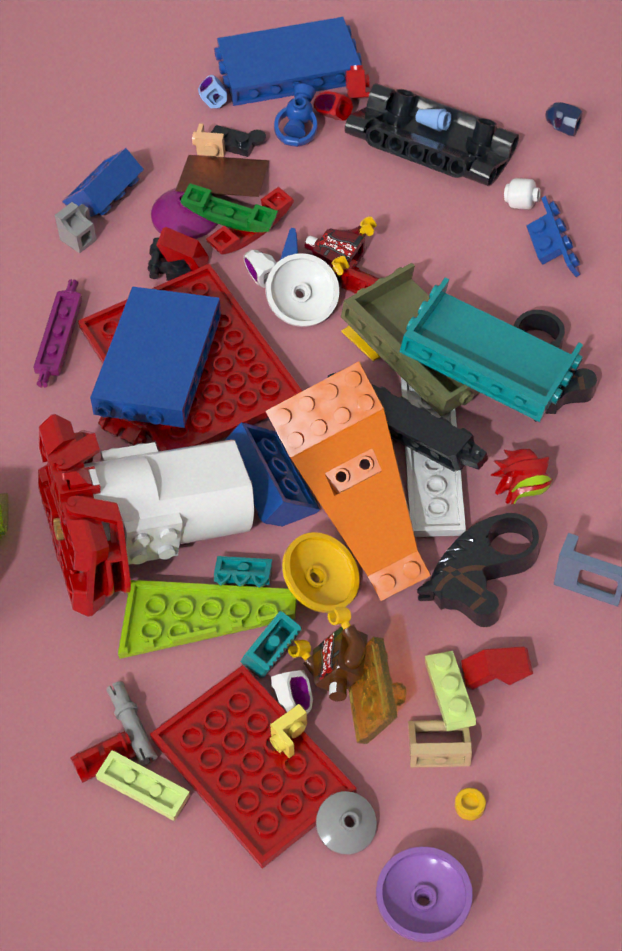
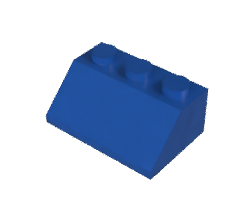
[62,148,144,217]

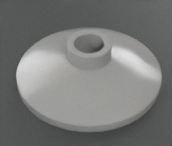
[316,791,377,855]

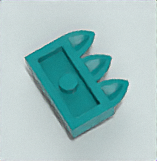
[214,556,273,588]

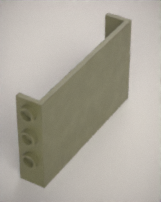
[341,263,480,417]

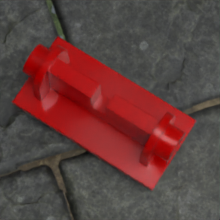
[98,417,149,446]
[70,731,136,783]

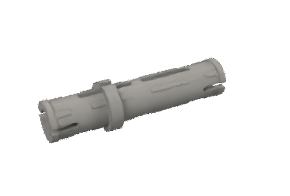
[106,681,158,766]

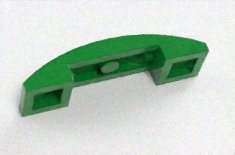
[181,183,278,232]

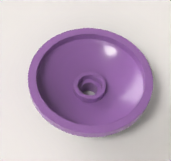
[376,847,473,942]

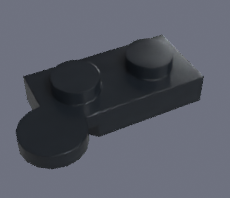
[211,125,266,157]

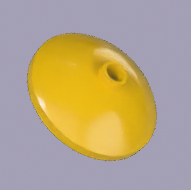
[282,532,359,613]

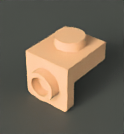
[192,123,225,157]

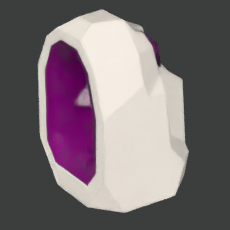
[243,250,277,288]
[271,670,313,714]

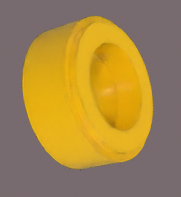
[455,788,486,821]

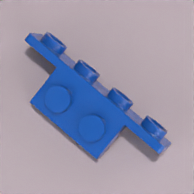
[526,195,580,277]

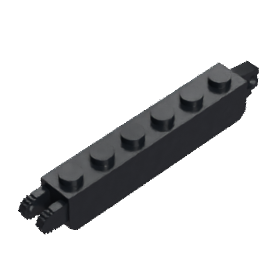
[327,372,489,472]

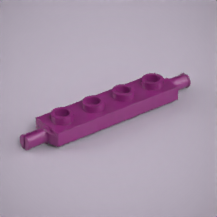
[33,279,82,388]

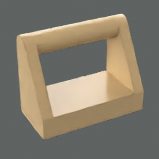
[408,720,472,768]

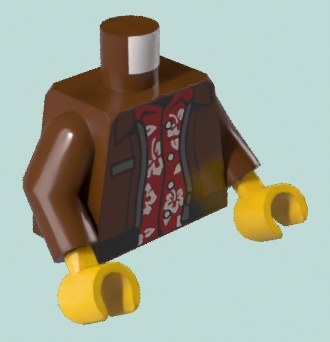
[288,607,368,701]

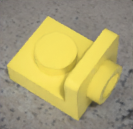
[270,704,307,758]

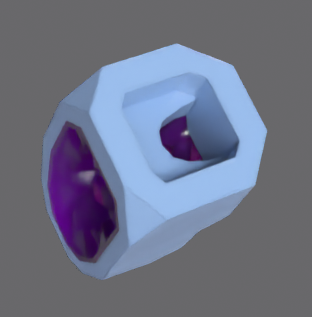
[198,75,227,108]

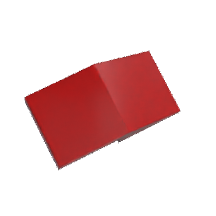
[156,227,209,271]
[461,647,533,690]

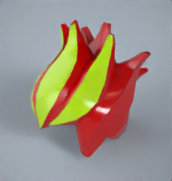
[491,449,553,504]

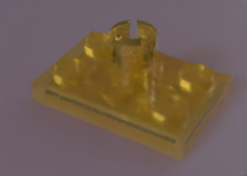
[348,637,407,744]

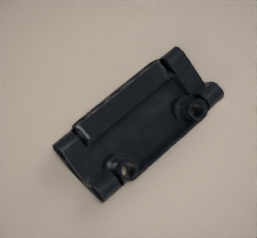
[344,83,519,186]

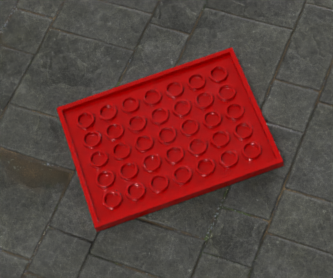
[78,264,302,451]

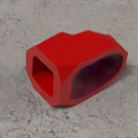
[313,91,353,121]

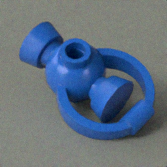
[274,84,318,147]

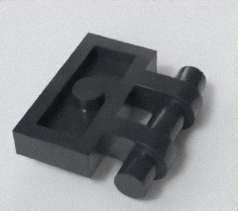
[148,237,192,281]

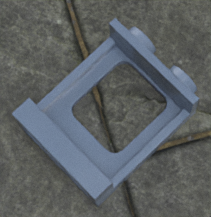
[553,533,622,607]

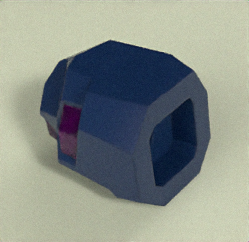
[545,102,583,136]

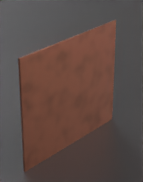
[175,155,269,197]

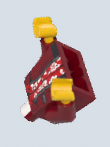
[304,216,377,283]

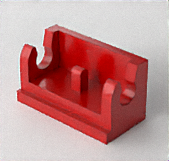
[342,259,380,294]

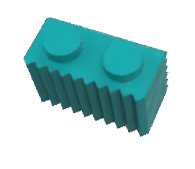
[241,611,301,678]

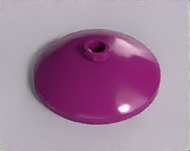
[151,188,218,239]

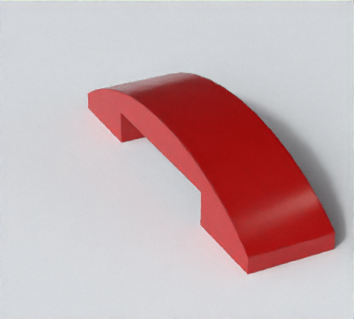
[206,187,294,255]

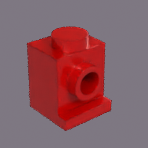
[345,65,370,98]

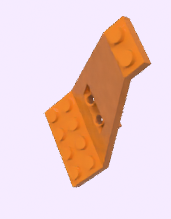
[266,361,431,601]

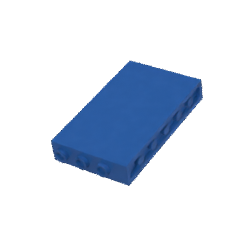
[214,17,362,106]
[90,286,221,428]

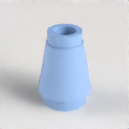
[416,109,451,132]

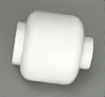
[504,178,541,210]

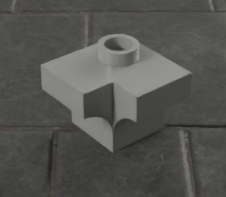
[55,202,97,253]

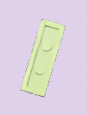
[425,651,476,731]
[96,750,190,821]

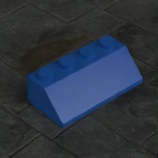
[224,422,320,527]

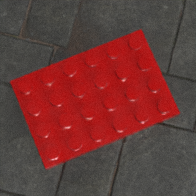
[150,665,357,869]

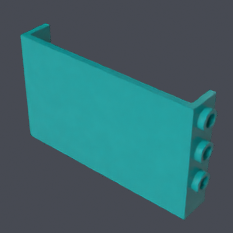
[400,277,583,422]

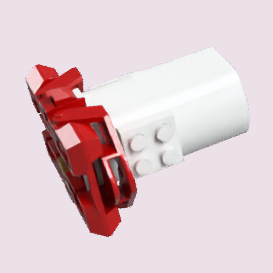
[38,414,254,617]

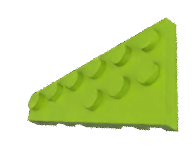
[118,580,297,659]

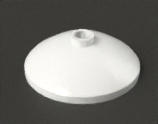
[265,253,339,327]

